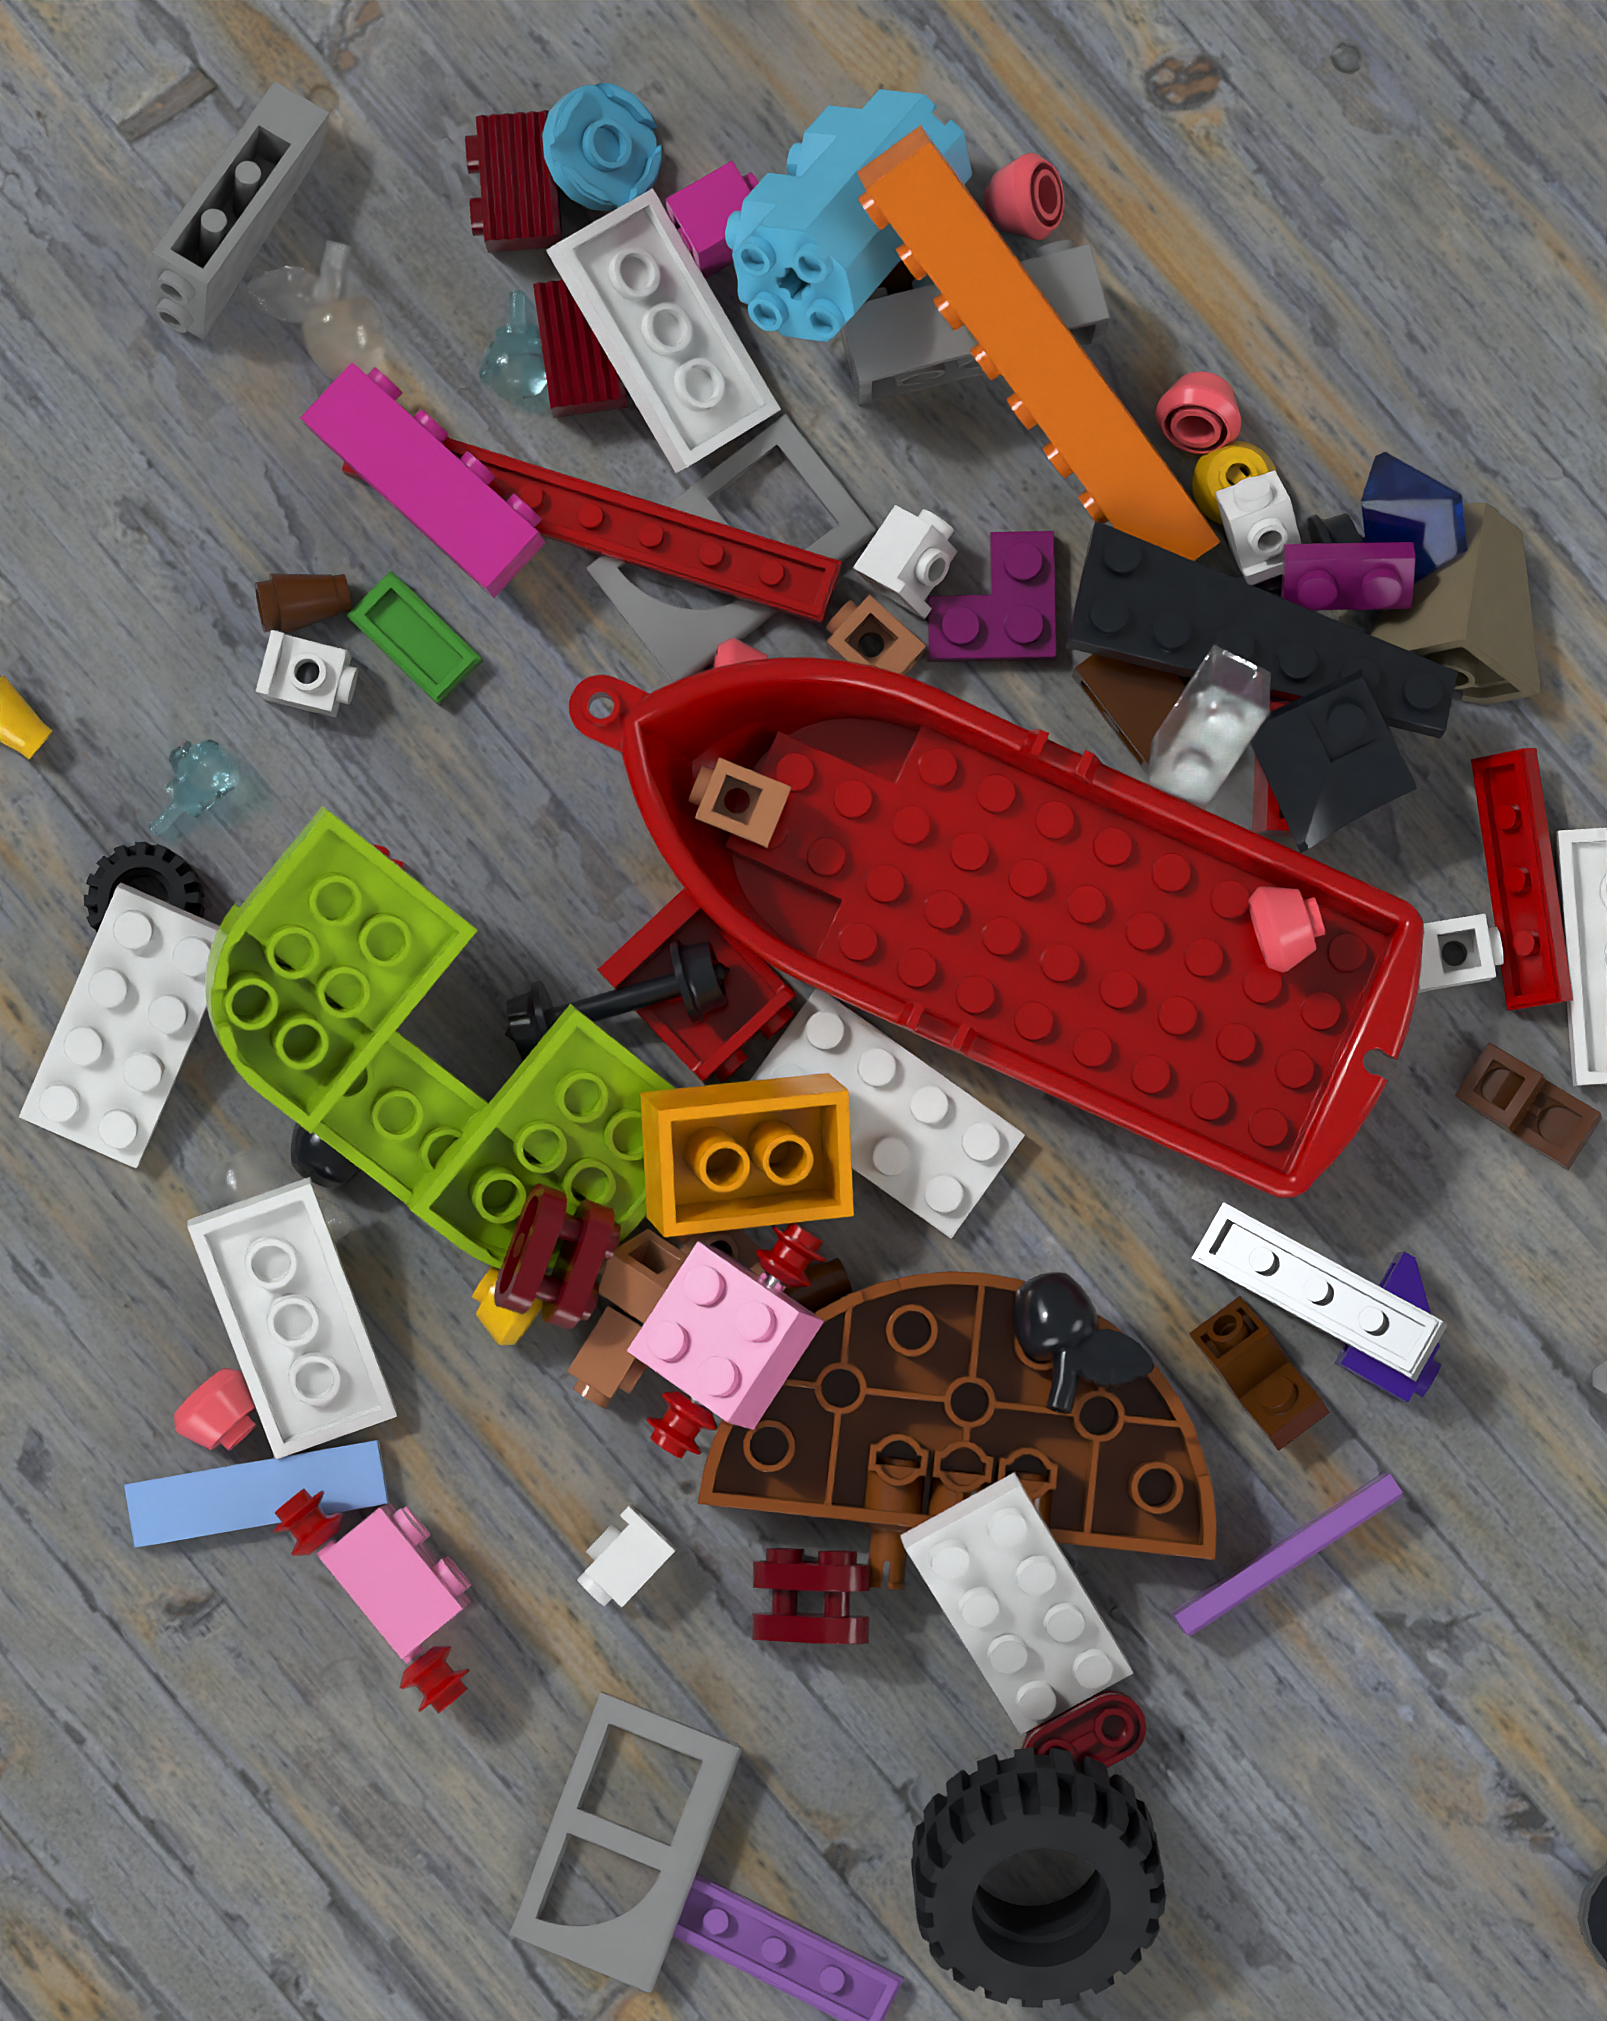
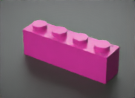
[300,362,546,598]

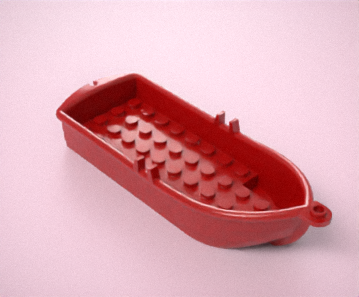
[569,657,1424,1198]

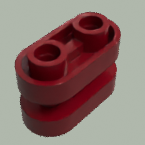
[494,1183,621,1330]
[752,1548,870,1644]
[1021,1689,1146,1768]

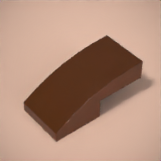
[1455,1042,1603,1170]

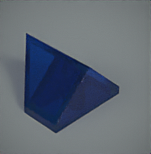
[1361,452,1467,612]

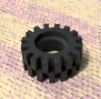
[84,842,205,932]

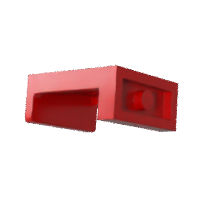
[597,888,797,1084]

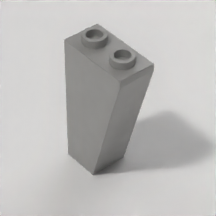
[150,81,329,340]

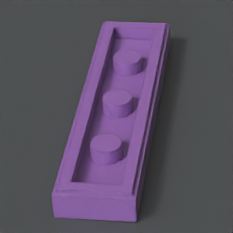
[1170,1472,1403,1636]
[673,1873,904,2021]

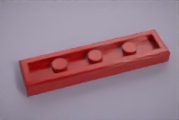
[1471,748,1573,1011]

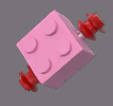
[627,1223,827,1459]
[273,1488,472,1714]

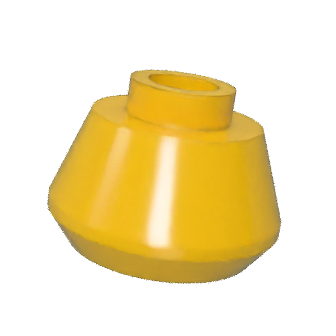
[1192,441,1277,525]
[471,1266,550,1346]

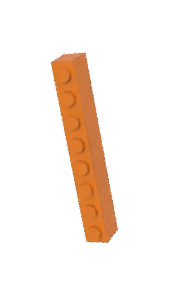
[857,125,1221,561]

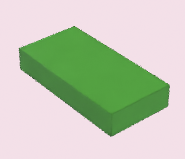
[347,571,483,706]

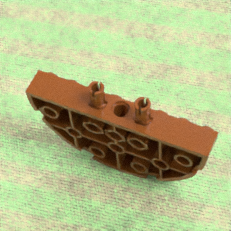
[698,1271,1217,1590]

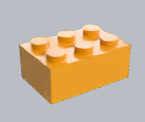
[640,1073,854,1237]

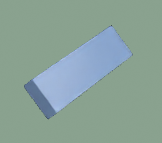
[124,1440,390,1548]

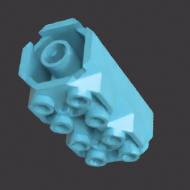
[725,89,972,342]

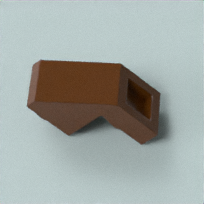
[1189,1296,1330,1451]

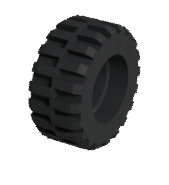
[911,1747,1166,2008]

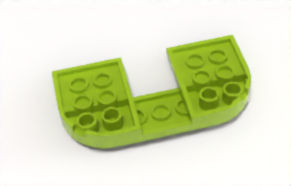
[205,806,677,1268]

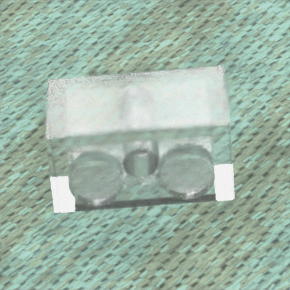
[1148,645,1271,809]

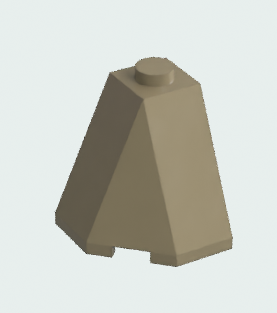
[1370,502,1540,705]

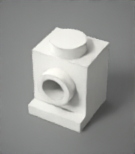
[1215,470,1302,585]
[853,505,958,619]
[256,630,358,718]
[1418,914,1504,993]
[577,1504,677,1607]

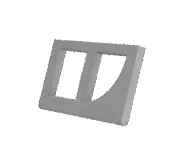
[586,414,877,683]
[509,1692,743,1993]

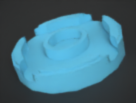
[542,83,663,211]

